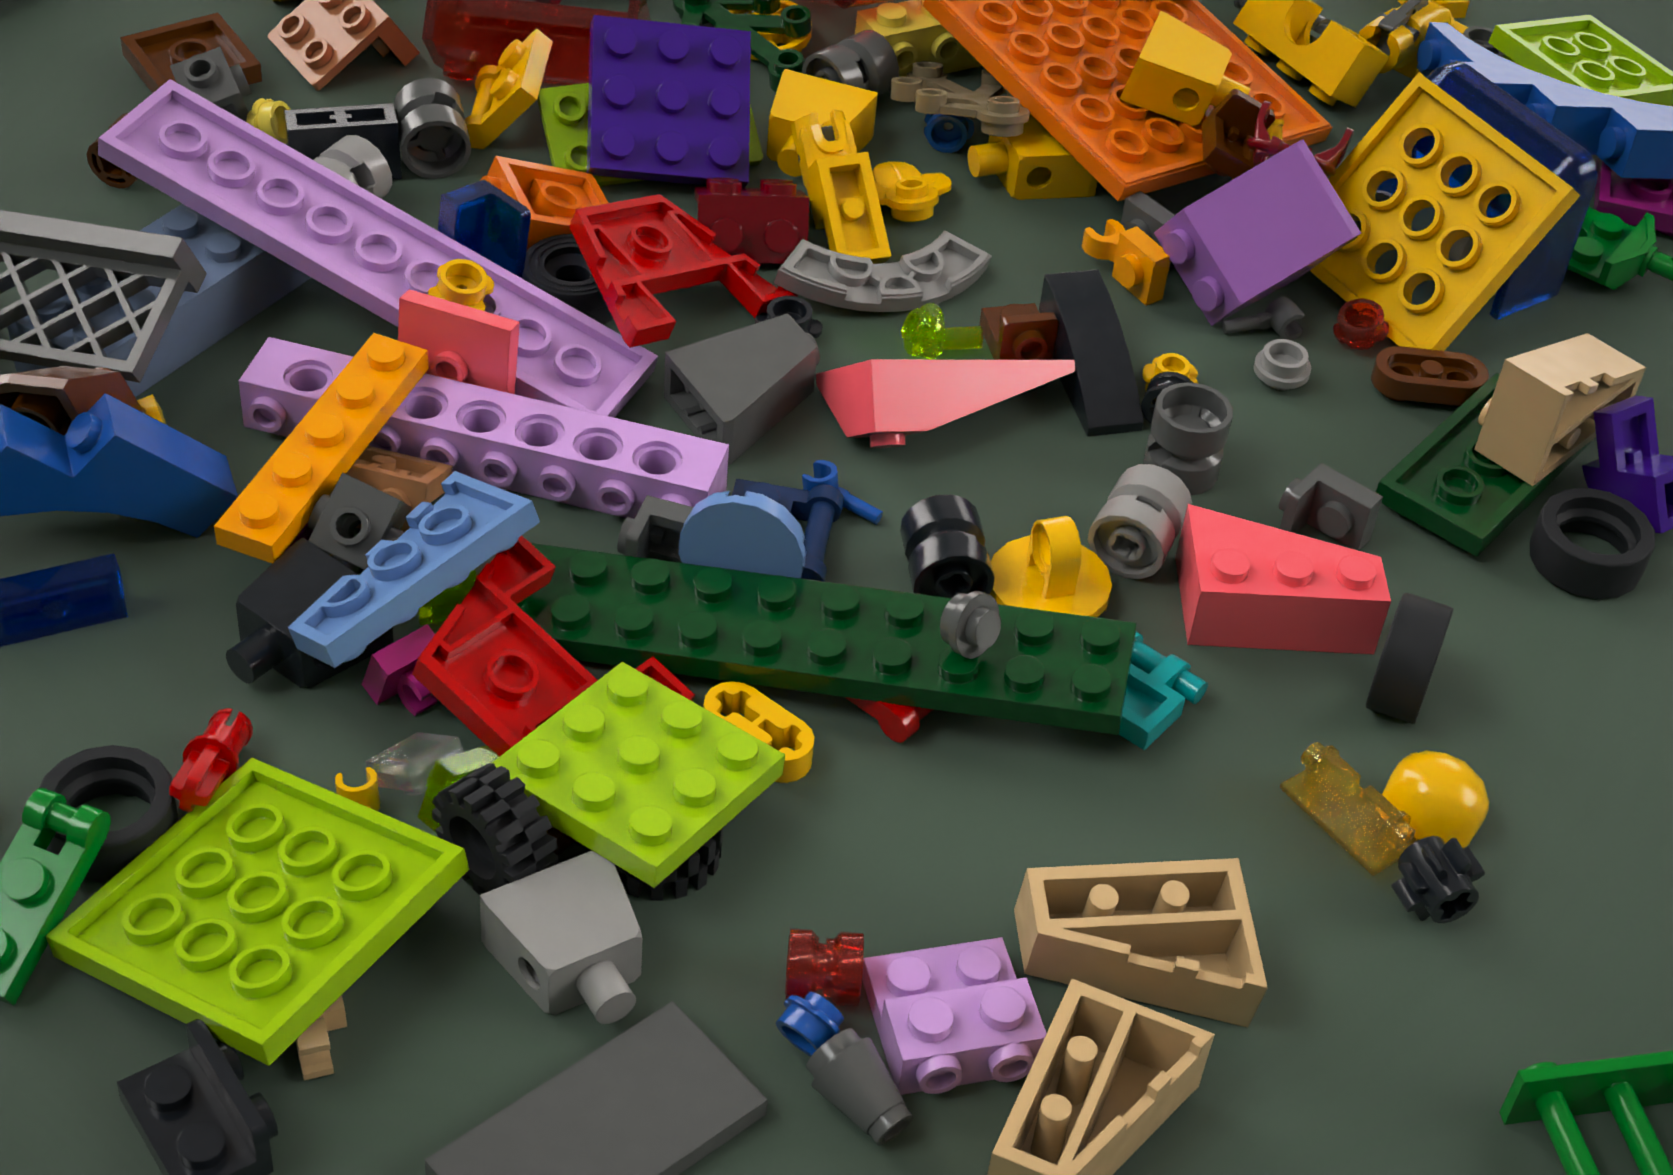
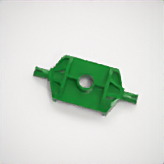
[1463,170,1673,290]

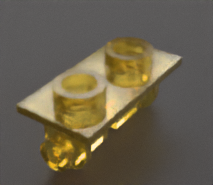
[1280,742,1419,876]

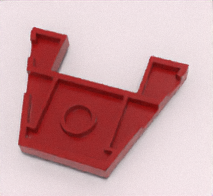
[569,194,798,348]
[412,535,695,757]

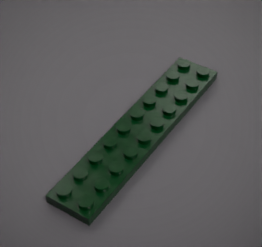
[517,543,1137,735]

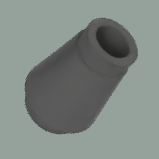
[806,1028,913,1146]

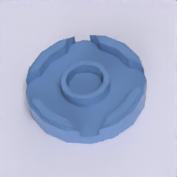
[678,491,807,578]

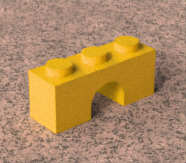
[1233,0,1390,108]

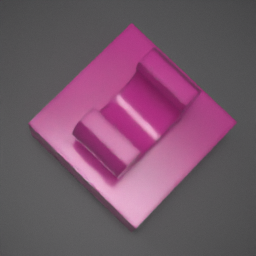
[362,624,438,716]

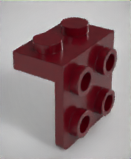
[695,177,809,264]

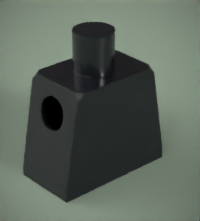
[226,537,394,688]

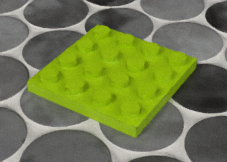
[45,758,470,1066]

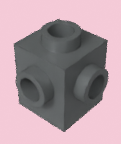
[170,47,252,122]
[308,472,412,574]

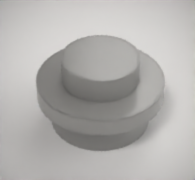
[1254,339,1311,391]

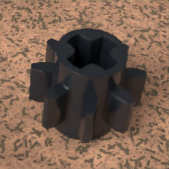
[1391,836,1485,923]

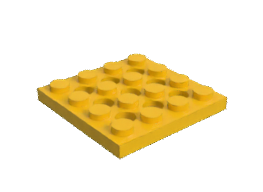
[1310,72,1580,351]

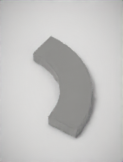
[774,230,992,312]

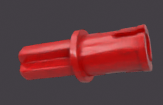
[169,708,253,812]

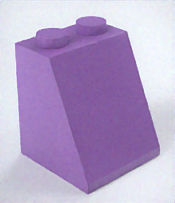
[1154,139,1361,326]

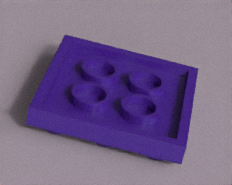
[587,15,751,188]

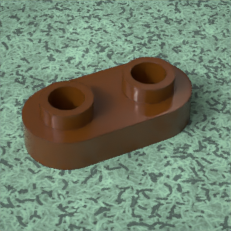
[1371,346,1489,407]

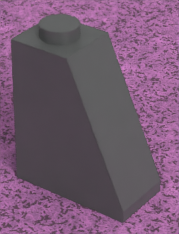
[664,313,820,465]

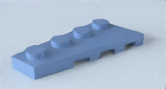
[288,471,540,668]

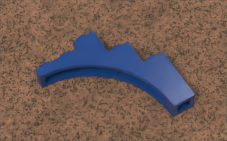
[1417,22,1673,179]
[0,393,238,538]

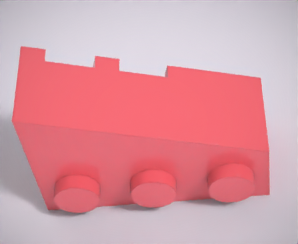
[1175,504,1391,655]

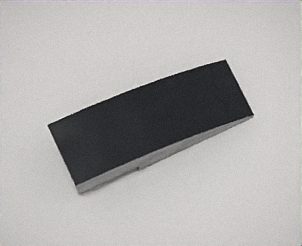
[1039,269,1144,437]

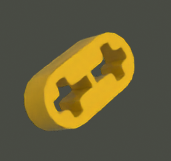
[703,681,815,783]

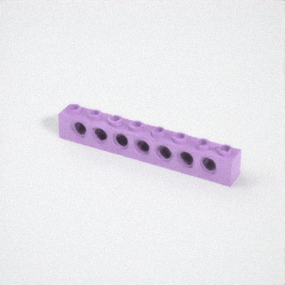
[239,337,729,518]

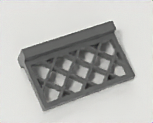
[0,210,207,383]

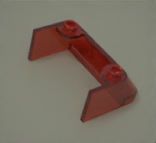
[422,0,651,85]

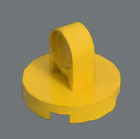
[989,516,1112,618]

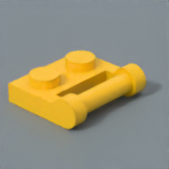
[465,28,553,149]

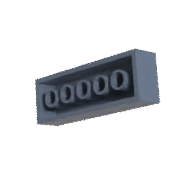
[7,204,311,397]

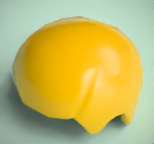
[1380,750,1490,848]

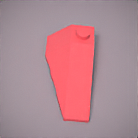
[816,359,1075,448]

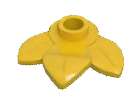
[873,161,952,222]

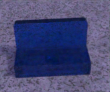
[438,180,531,278]
[0,553,128,647]

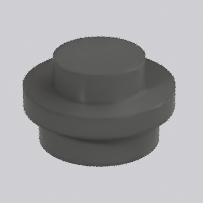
[940,591,1001,659]

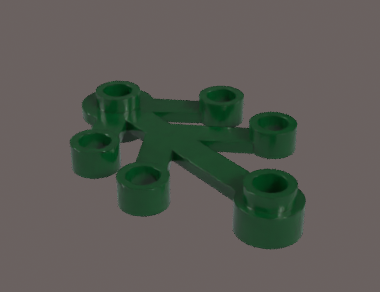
[672,0,812,92]

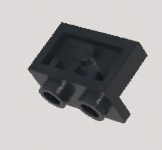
[117,1019,278,1175]

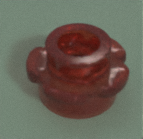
[1333,298,1389,350]

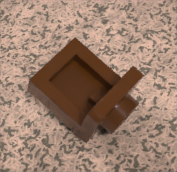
[1202,89,1275,179]

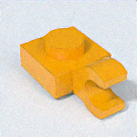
[1082,219,1171,306]

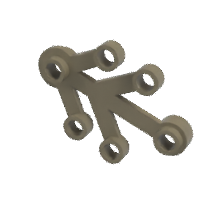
[891,61,1030,137]

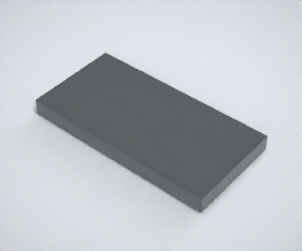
[425,1001,768,1175]

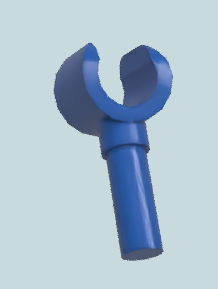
[802,460,883,525]

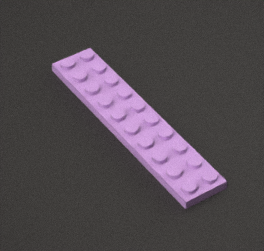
[98,79,658,418]

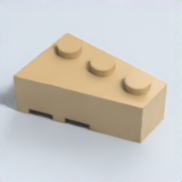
[1474,333,1646,486]
[1014,858,1268,1028]
[987,979,1215,1175]

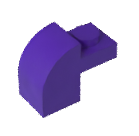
[1582,395,1673,534]

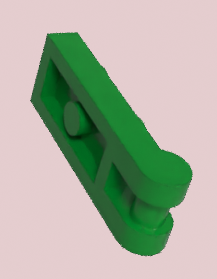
[0,787,111,1006]

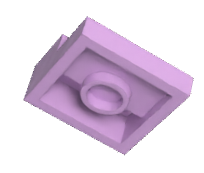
[861,937,1047,1095]

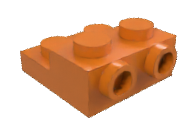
[476,156,609,260]

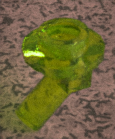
[901,303,983,360]

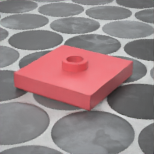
[398,289,520,394]

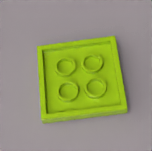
[1488,15,1673,106]
[492,662,785,888]

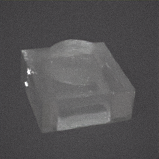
[365,732,467,796]

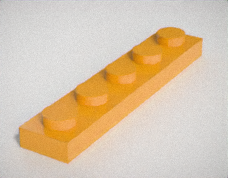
[214,333,429,564]

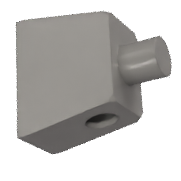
[480,851,643,1024]

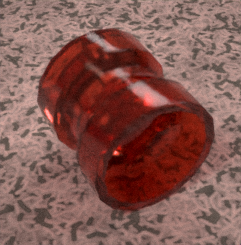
[785,928,864,1006]

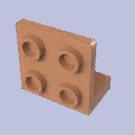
[268,0,420,91]

